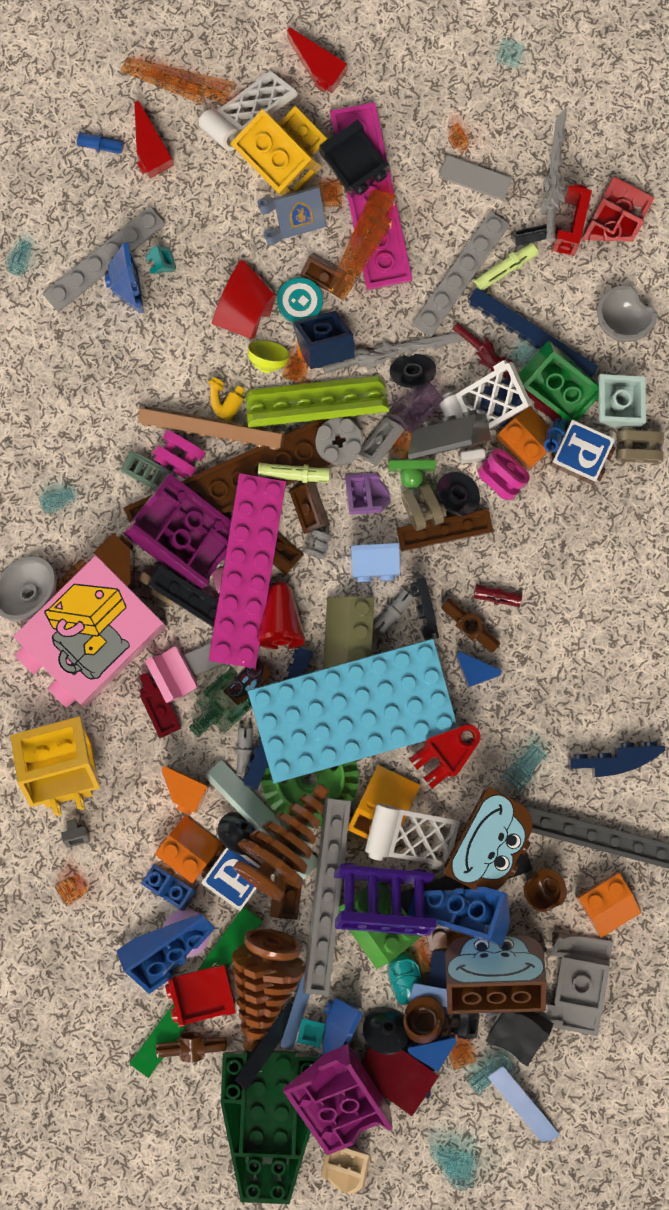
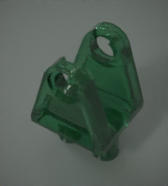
[189,667,252,737]

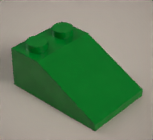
[518,341,599,423]

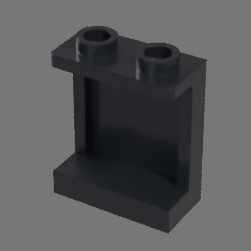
[319,120,390,198]

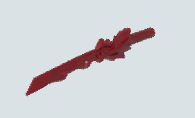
[452,322,561,423]

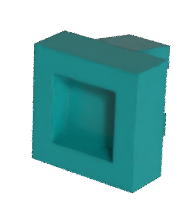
[145,246,176,274]
[297,1017,326,1048]

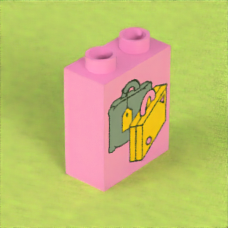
[13,555,167,708]

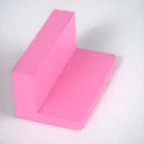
[145,646,198,703]

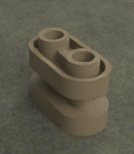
[616,426,664,463]
[401,483,447,531]

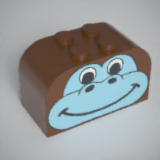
[442,785,532,891]
[445,934,546,1014]

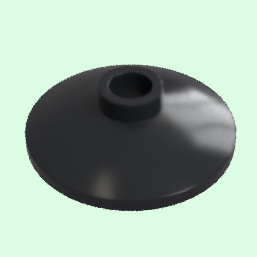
[389,354,436,388]
[436,472,480,516]
[217,812,258,855]
[362,1007,409,1055]

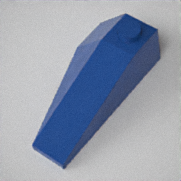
[105,243,144,313]

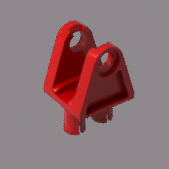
[408,725,481,789]

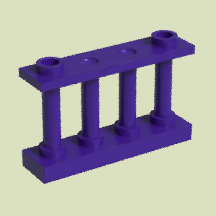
[334,863,436,936]

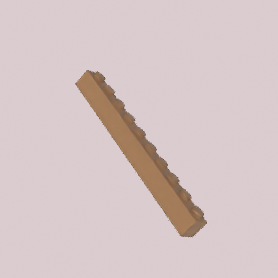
[138,405,285,450]

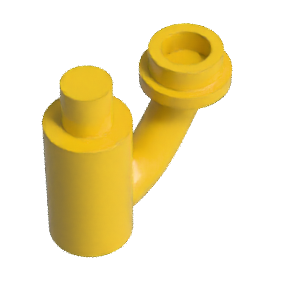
[207,377,245,421]

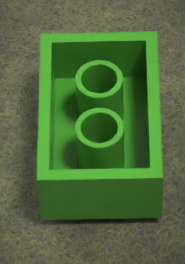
[338,882,422,969]

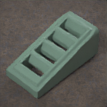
[121,450,174,490]

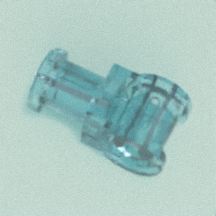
[500,744,547,793]
[466,1051,512,1096]

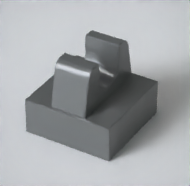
[61,819,90,848]

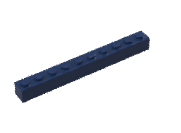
[468,287,598,378]
[242,647,313,791]

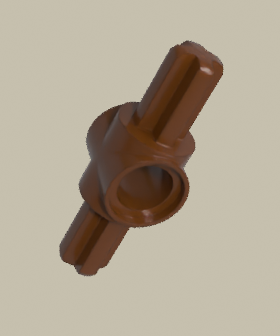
[441,598,501,653]
[155,1032,227,1063]

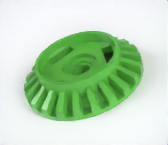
[261,761,359,827]

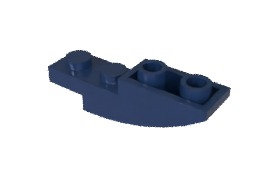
[568,741,666,778]

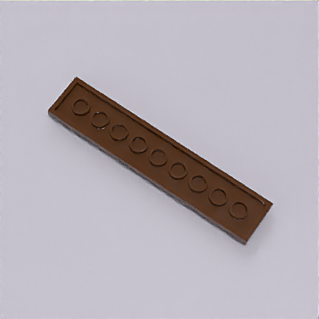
[123,417,346,551]

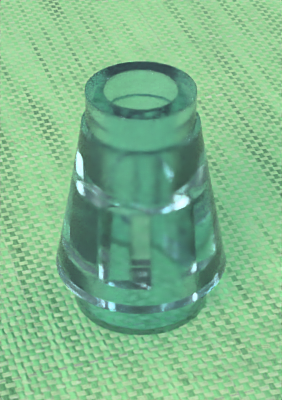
[5,240,32,276]
[38,488,75,515]

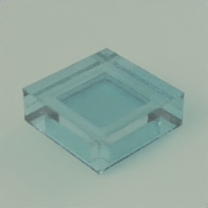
[496,39,525,69]
[508,339,539,368]

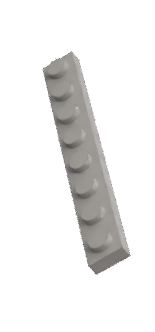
[303,798,351,996]

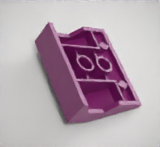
[123,473,231,590]
[283,1044,393,1155]

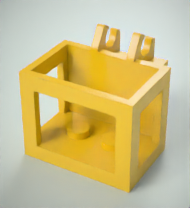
[230,106,328,196]
[10,716,100,816]

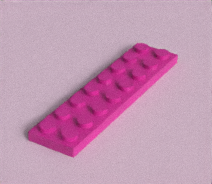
[330,102,412,291]
[208,473,286,669]

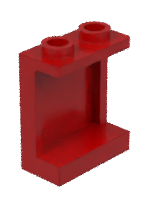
[552,184,592,256]
[165,963,237,1028]

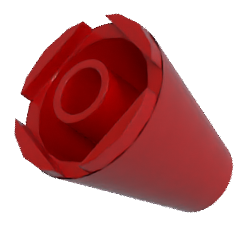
[257,582,305,649]

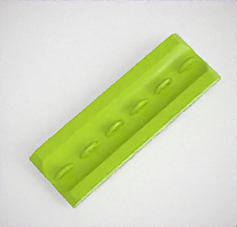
[245,376,389,427]

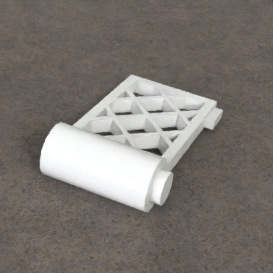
[199,71,297,151]
[439,360,532,429]
[365,804,460,870]

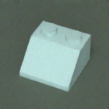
[599,374,646,429]

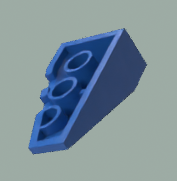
[407,887,510,946]
[116,913,215,994]
[323,996,363,1055]

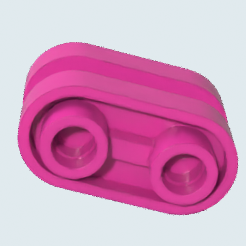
[152,430,206,479]
[478,449,530,500]

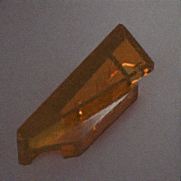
[120,57,235,104]
[328,190,396,301]

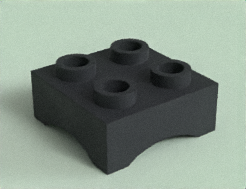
[486,1012,554,1066]

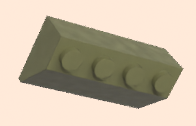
[323,597,375,669]

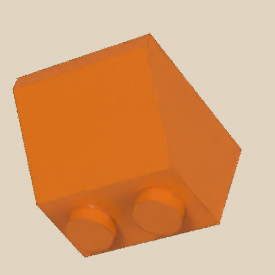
[496,407,553,472]
[161,766,210,815]
[155,815,223,883]
[576,872,641,938]

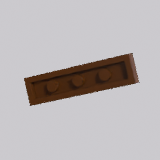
[396,509,493,552]

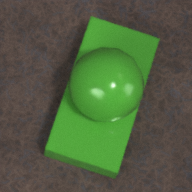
[388,459,436,489]

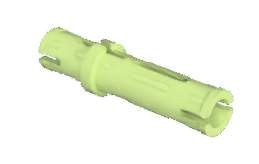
[473,242,539,291]
[258,463,330,483]

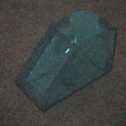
[429,1146,479,1191]

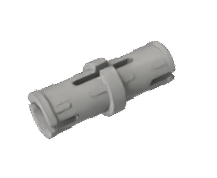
[373,590,415,635]
[235,728,254,776]

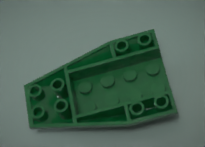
[221,1050,320,1205]

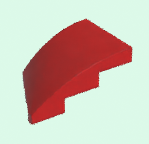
[582,176,655,242]
[211,260,276,339]

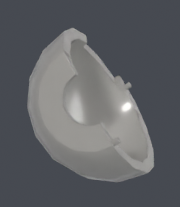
[597,285,658,342]

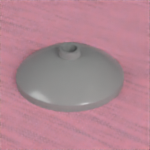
[0,556,57,622]

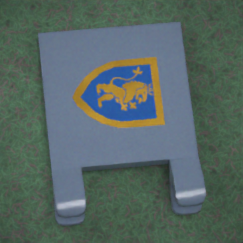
[257,186,326,246]

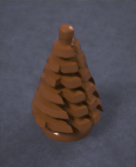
[233,784,329,901]
[232,928,306,1052]

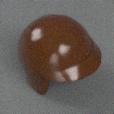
[523,868,567,912]
[403,996,445,1044]

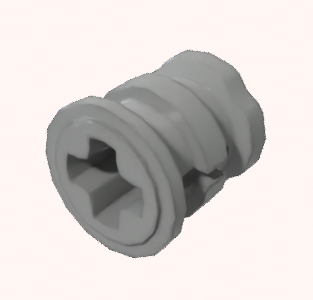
[303,530,332,560]

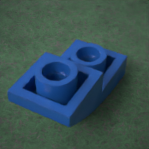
[141,864,197,911]

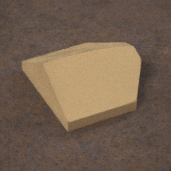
[321,1146,371,1194]

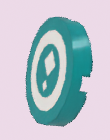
[277,277,323,323]

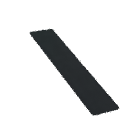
[235,1002,293,1090]

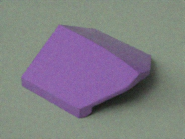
[345,473,391,515]

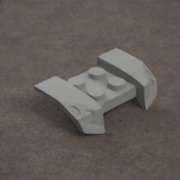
[543,934,613,1036]

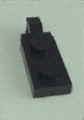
[410,574,439,640]

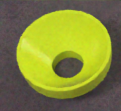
[247,340,290,373]

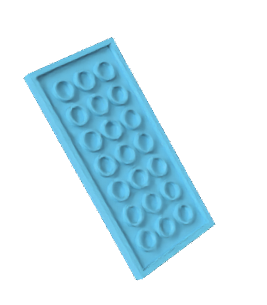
[248,638,458,783]

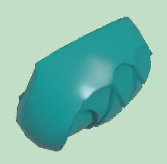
[387,952,424,1005]

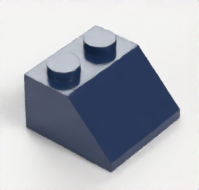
[293,311,355,369]

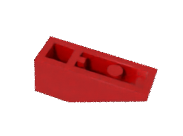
[287,27,347,93]
[134,101,174,179]

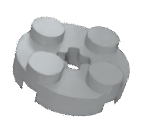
[316,418,363,466]

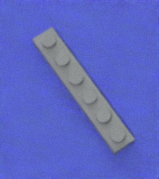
[43,206,165,313]
[412,211,510,338]

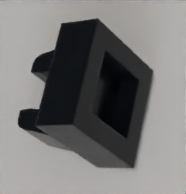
[451,1013,480,1039]

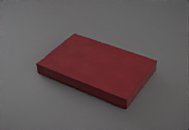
[361,1048,440,1116]

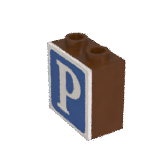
[550,420,616,485]
[201,845,261,911]

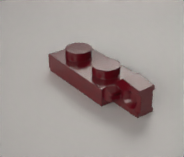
[139,672,182,739]

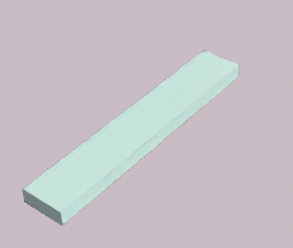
[204,760,318,879]

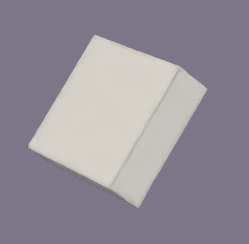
[460,448,485,464]

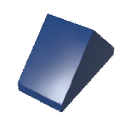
[456,651,502,688]
[407,1034,456,1072]

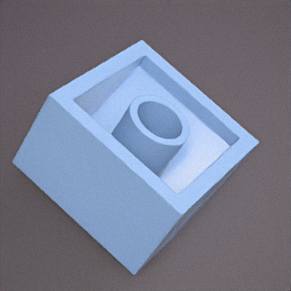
[351,543,400,583]

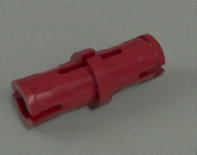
[473,584,523,608]

